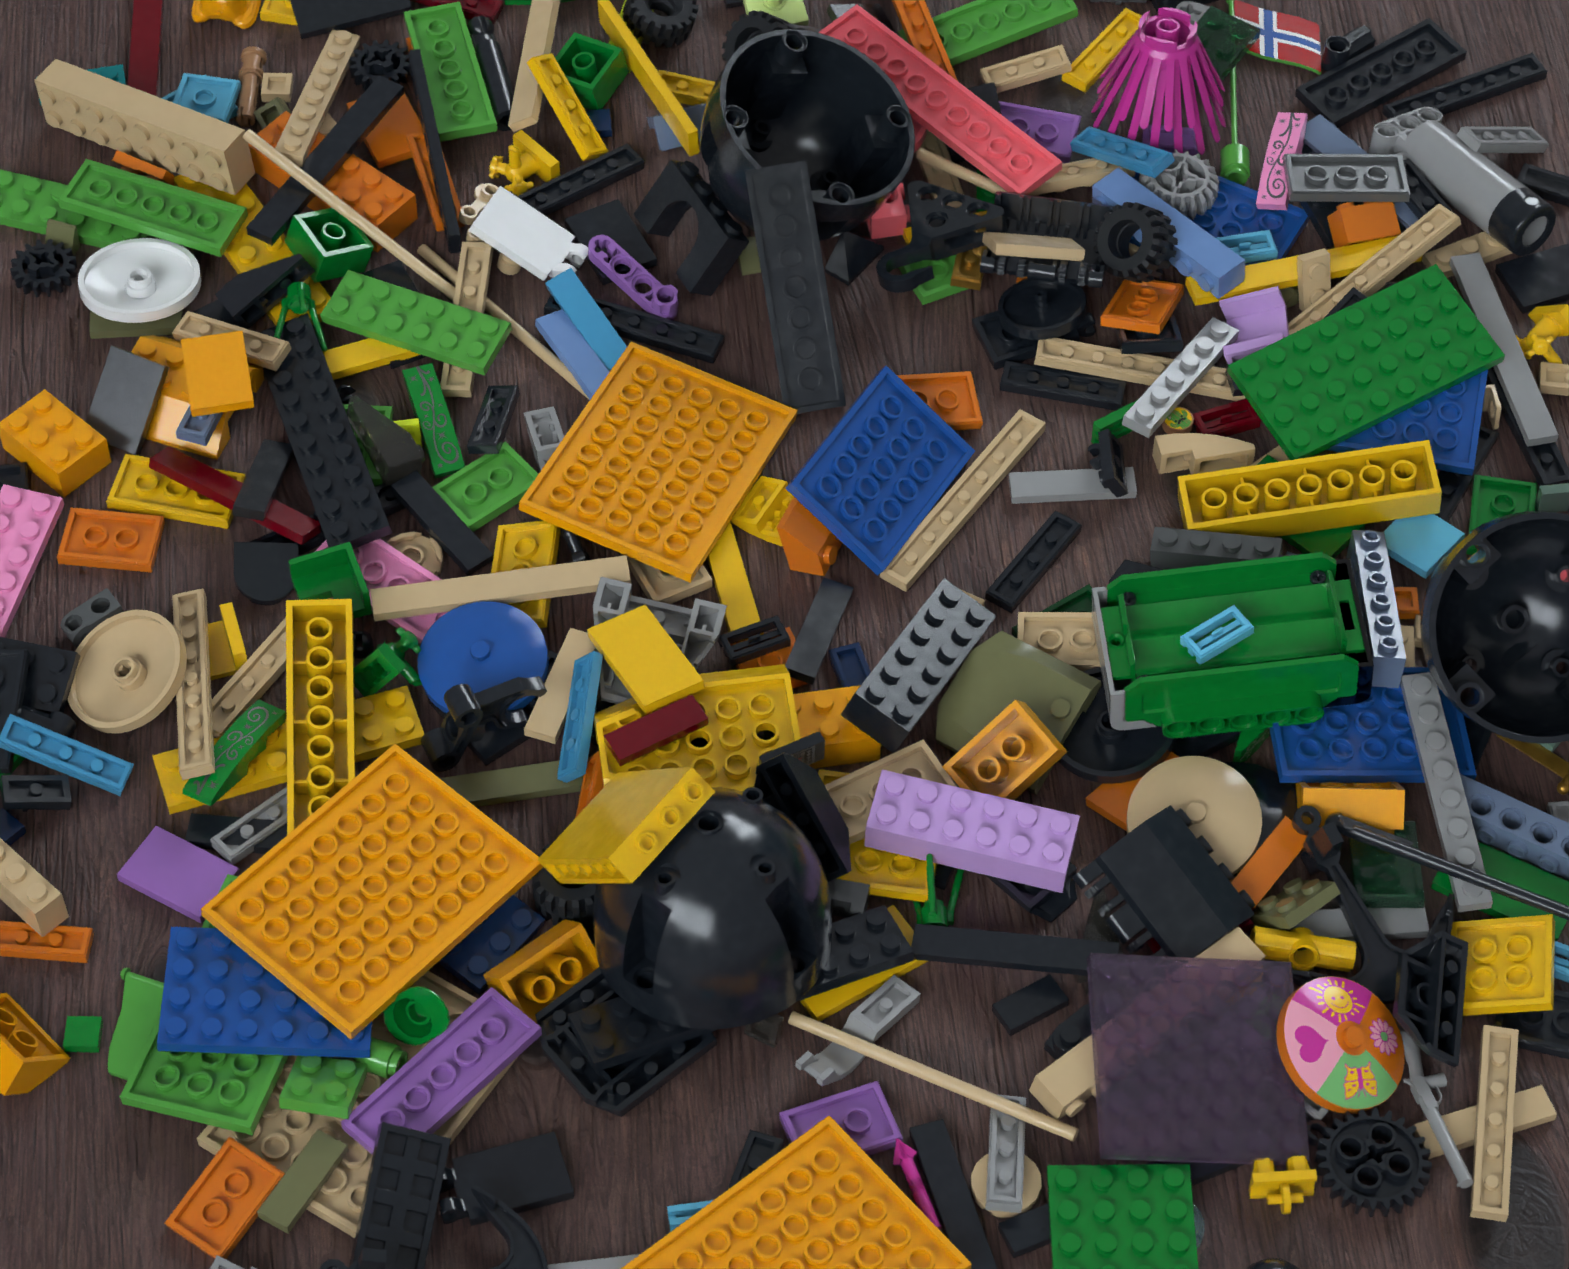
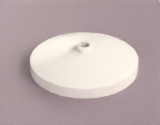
[78,238,201,323]

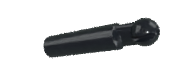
[467,16,514,131]

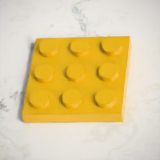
[1451,914,1555,1016]

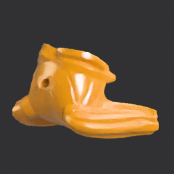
[191,0,261,29]

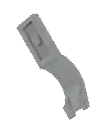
[795,975,921,1086]

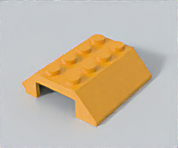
[131,335,264,460]

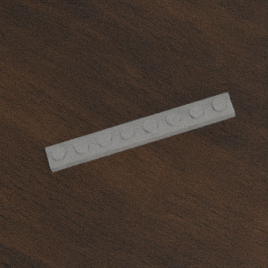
[1400,672,1493,912]

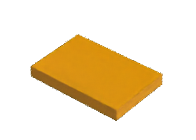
[181,330,255,417]

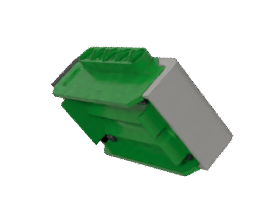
[1092,552,1374,738]

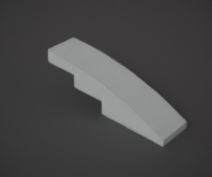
[524,406,564,473]

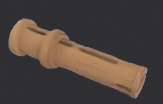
[236,47,267,127]

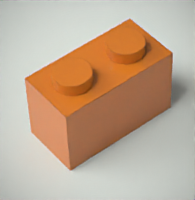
[1327,202,1401,248]

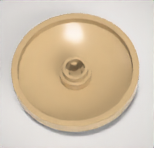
[68,610,187,734]
[1126,756,1262,875]

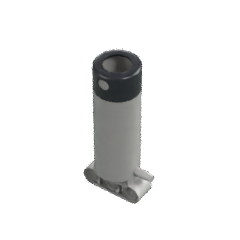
[1368,107,1556,256]

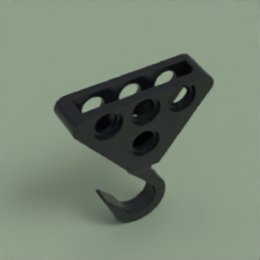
[876,180,1008,293]

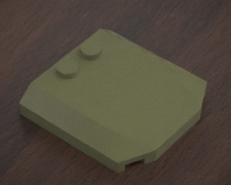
[936,631,1102,795]

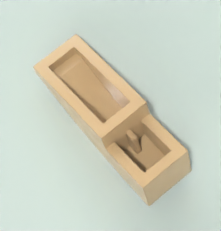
[1152,433,1256,474]

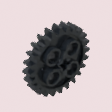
[1315,1108,1432,1217]

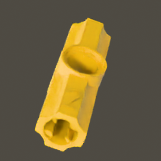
[1250,926,1357,972]

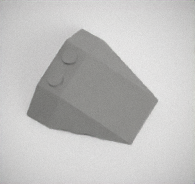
[593,577,727,704]

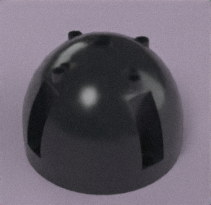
[700,29,915,241]
[1420,511,1569,744]
[593,787,832,1029]

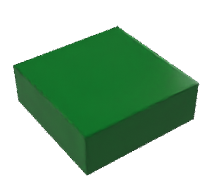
[63,1016,103,1053]

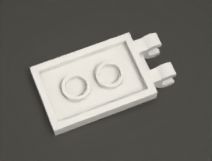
[469,186,588,281]

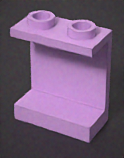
[1219,286,1289,365]

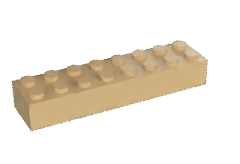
[34,59,255,195]

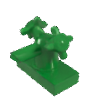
[354,627,422,697]

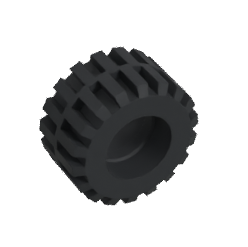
[722,10,795,66]
[1094,202,1178,283]
[532,844,597,928]

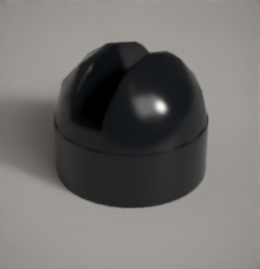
[353,630,374,659]

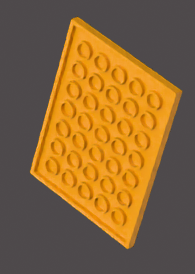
[519,341,798,583]
[201,744,543,1040]
[621,1115,972,1269]

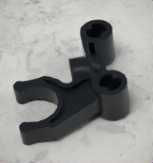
[421,676,547,772]

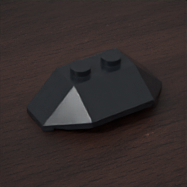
[754,752,851,882]
[1393,930,1468,1067]

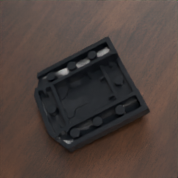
[535,967,717,1117]

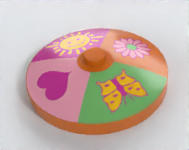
[1276,976,1405,1114]

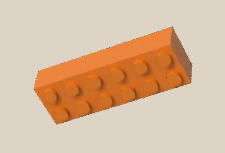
[248,111,418,252]

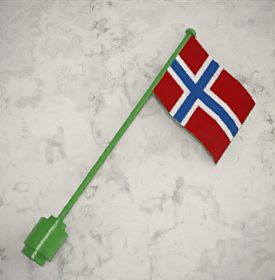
[1220,0,1321,185]

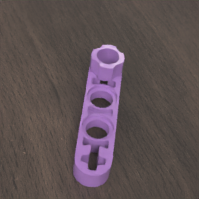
[588,235,678,320]

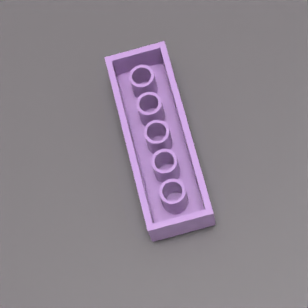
[864,769,1080,893]

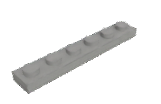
[1122,317,1239,438]

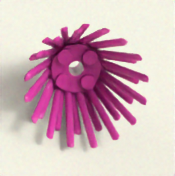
[1091,7,1226,155]

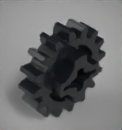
[349,39,411,91]
[10,239,77,297]

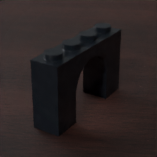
[634,160,749,296]

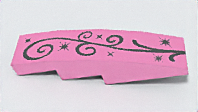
[1256,112,1308,211]

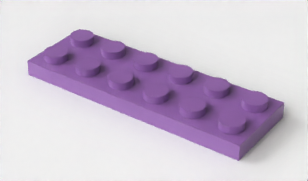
[341,987,542,1155]

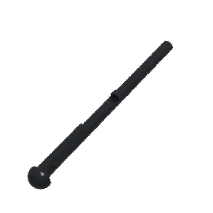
[1324,813,1569,920]

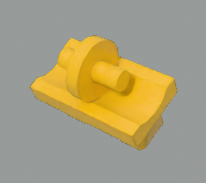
[1248,1156,1317,1214]

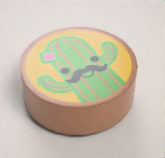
[1162,406,1194,434]

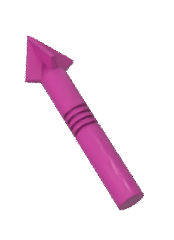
[893,1138,941,1230]

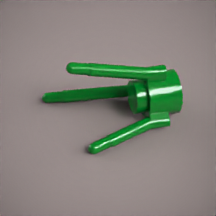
[274,282,327,352]
[913,854,964,927]

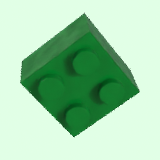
[555,32,629,110]
[284,208,374,283]

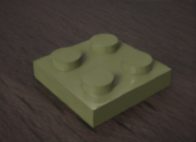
[1251,878,1341,929]

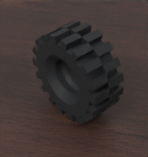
[622,0,698,48]

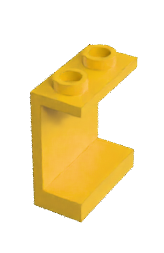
[208,602,247,680]

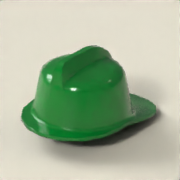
[384,986,450,1045]

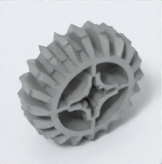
[1139,149,1219,220]

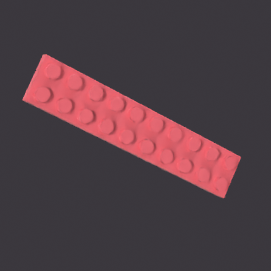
[818,4,1062,195]

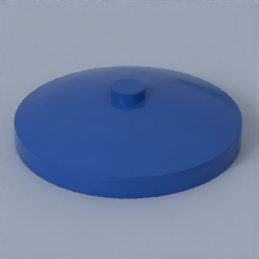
[417,601,549,714]

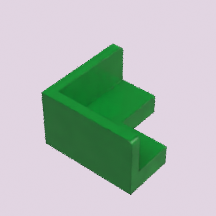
[288,542,372,619]

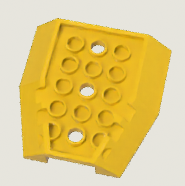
[594,664,801,792]

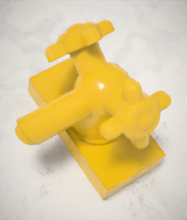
[489,129,560,196]
[1516,304,1569,364]

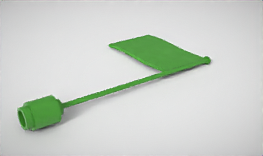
[108,968,408,1080]

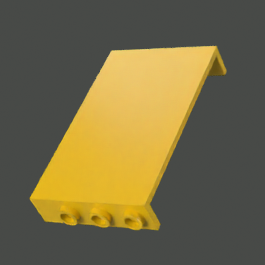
[537,767,716,884]

